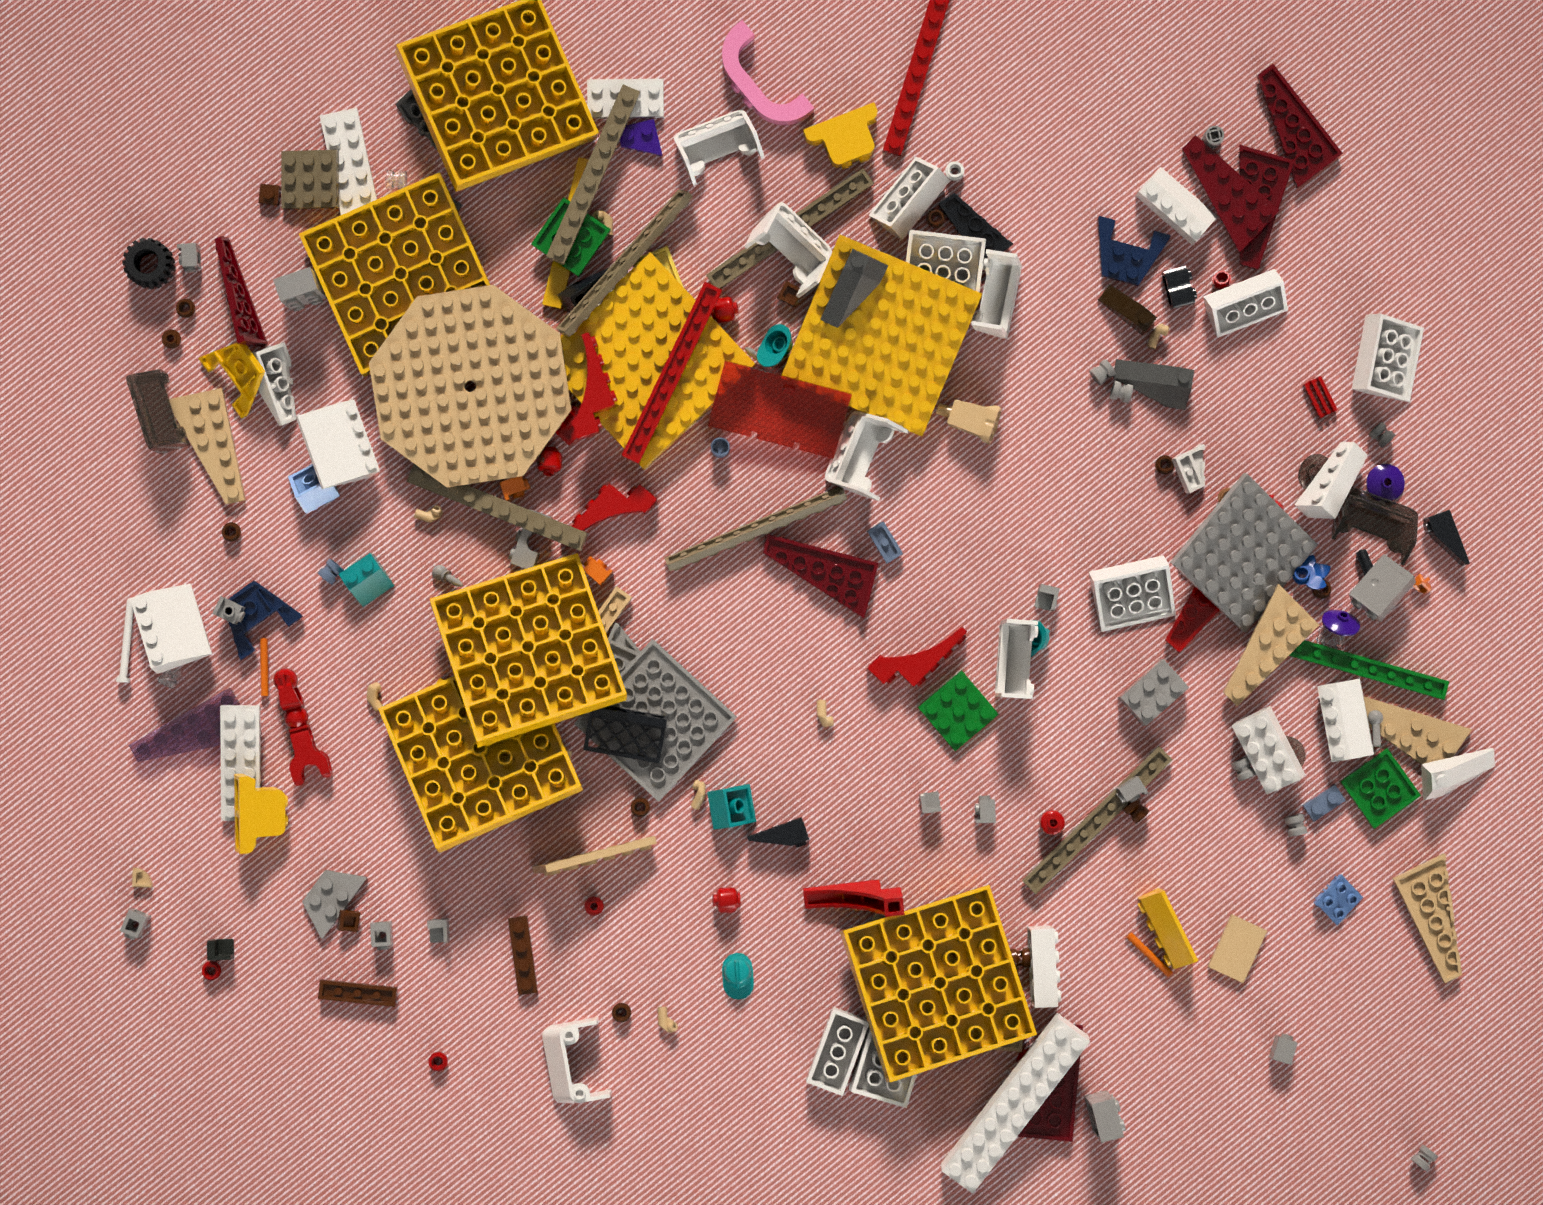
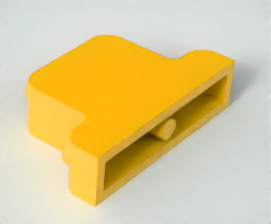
[803,102,878,169]
[234,774,288,854]

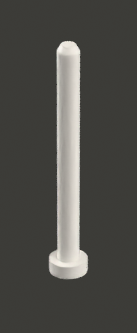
[116,598,134,683]

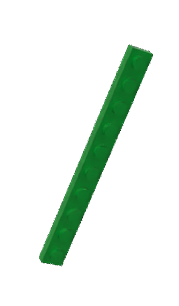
[1289,640,1450,700]

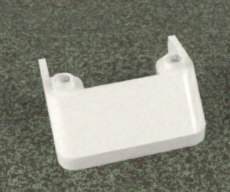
[674,110,765,186]
[744,202,832,298]
[971,249,1022,339]
[825,411,908,501]
[995,619,1038,699]
[542,1017,612,1103]

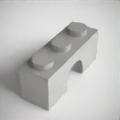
[508,509,553,569]

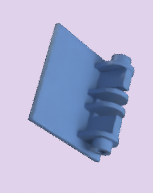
[1313,874,1363,925]

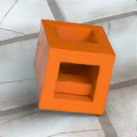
[500,476,531,502]
[583,556,613,586]

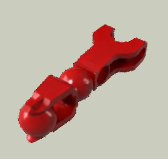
[273,668,333,786]

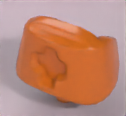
[1413,574,1431,594]

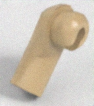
[593,210,613,236]
[1147,324,1169,350]
[414,505,443,523]
[366,682,383,712]
[817,700,834,728]
[691,780,706,810]
[657,1007,678,1033]

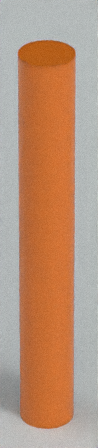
[260,638,269,696]
[1126,932,1173,977]

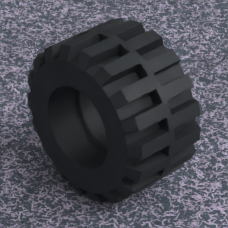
[122,238,175,289]

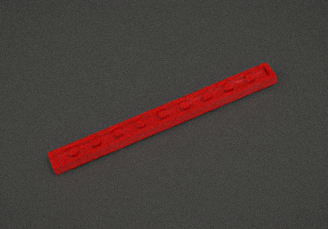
[883,0,950,157]
[621,282,722,464]

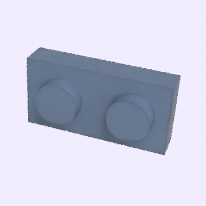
[867,521,903,564]
[1302,784,1346,822]

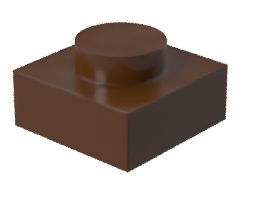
[258,184,281,206]
[777,281,800,307]
[337,910,361,932]

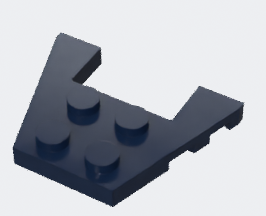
[1098,216,1171,286]
[226,580,303,660]

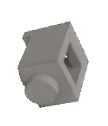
[177,243,202,273]
[212,596,245,625]
[1116,776,1148,804]
[975,796,996,823]
[120,908,151,940]
[370,921,393,950]

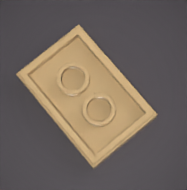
[1207,914,1267,983]

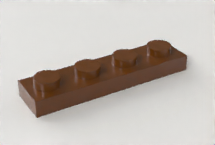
[508,915,538,995]
[318,979,398,1007]

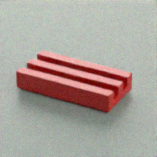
[1303,376,1338,419]

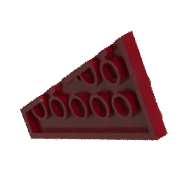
[1182,135,1280,254]
[1239,144,1295,270]

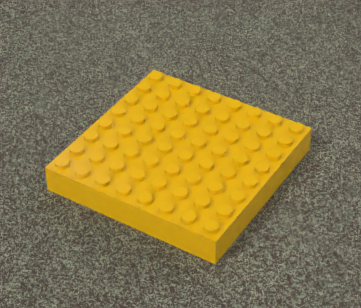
[395,0,599,192]
[299,172,490,377]
[780,234,982,436]
[561,252,755,470]
[430,553,627,748]
[378,676,583,853]
[840,885,1037,1083]

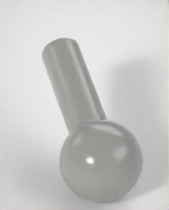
[1368,710,1383,747]

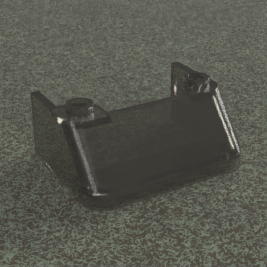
[126,369,190,454]
[1332,487,1418,565]

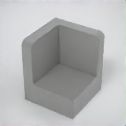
[1034,584,1060,611]
[919,791,942,814]
[427,918,450,943]

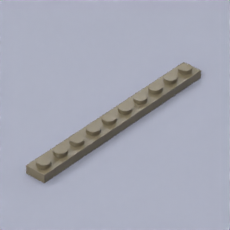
[546,84,640,265]
[706,168,874,289]
[556,189,693,337]
[406,464,588,551]
[664,487,847,571]
[1022,746,1173,894]

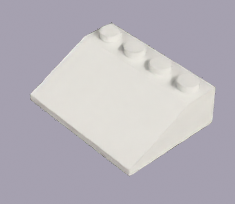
[905,230,986,292]
[1352,314,1424,402]
[296,400,380,489]
[1089,555,1176,632]
[130,584,212,674]
[849,1026,917,1108]

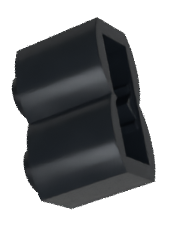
[1161,266,1197,310]

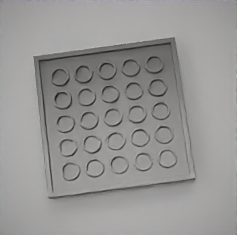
[1170,473,1318,633]
[574,639,737,802]

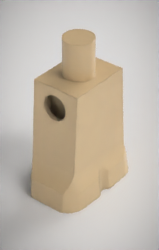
[936,400,1002,445]

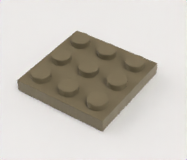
[281,150,339,209]

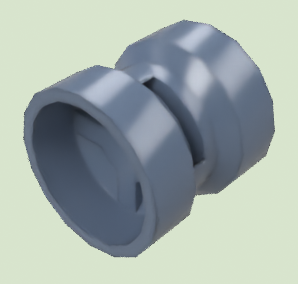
[711,437,730,458]
[317,558,344,585]

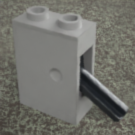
[1349,549,1416,622]

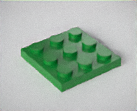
[531,197,611,277]
[918,670,999,751]
[1339,748,1421,829]

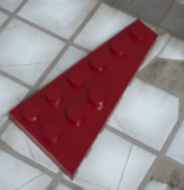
[1257,64,1343,189]
[215,236,268,347]
[763,534,879,619]
[1017,1024,1083,1142]

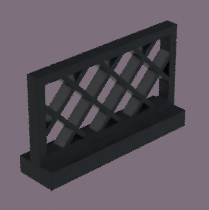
[583,706,668,763]

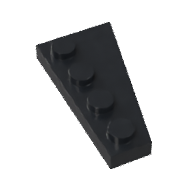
[938,193,1013,262]

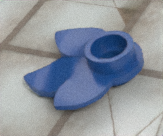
[1293,555,1331,590]

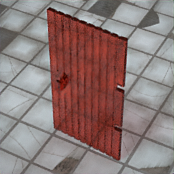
[708,360,852,459]

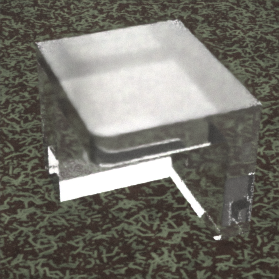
[1316,625,1345,649]

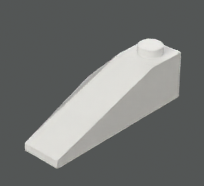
[252,342,296,426]
[1421,748,1495,800]

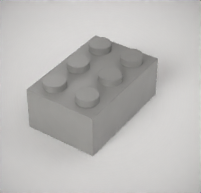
[273,267,327,311]
[1117,659,1189,726]
[1084,1090,1126,1143]

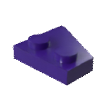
[620,119,663,156]

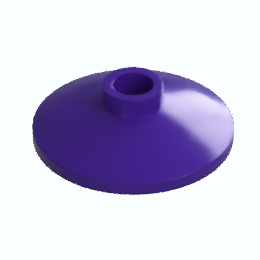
[1366,464,1405,502]
[1322,610,1360,636]

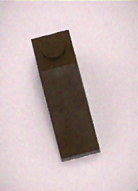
[1098,285,1157,335]

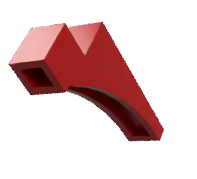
[571,332,618,440]
[563,483,658,547]
[866,627,967,687]
[803,879,905,917]

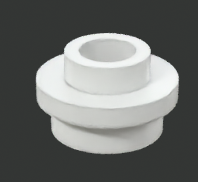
[945,161,964,181]

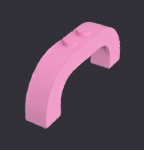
[722,20,814,125]

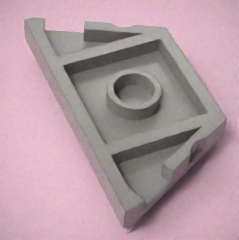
[608,622,641,673]
[302,870,367,939]

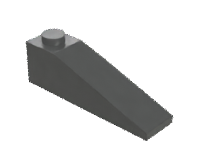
[395,89,438,151]
[820,249,888,328]
[1113,359,1195,410]

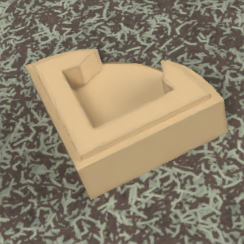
[132,867,153,888]

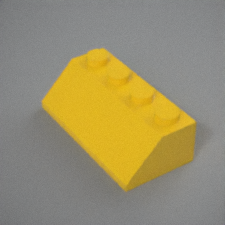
[1137,888,1198,969]

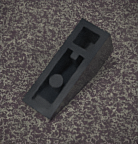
[558,267,619,312]
[1423,510,1470,566]
[747,817,809,848]

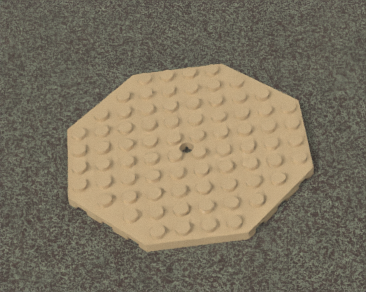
[369,285,572,488]

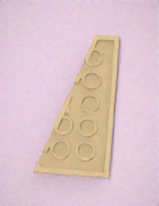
[166,388,246,504]
[1223,584,1319,706]
[1364,696,1472,764]
[532,836,657,876]
[1392,853,1462,983]

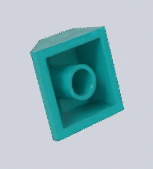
[338,553,395,607]
[707,784,756,830]

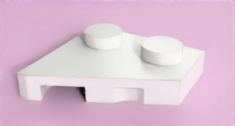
[1171,444,1205,494]

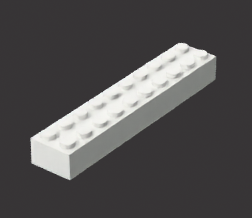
[941,1013,1090,1193]

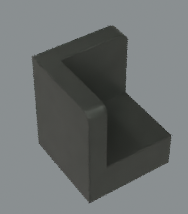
[207,939,234,960]

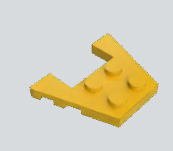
[198,343,265,419]

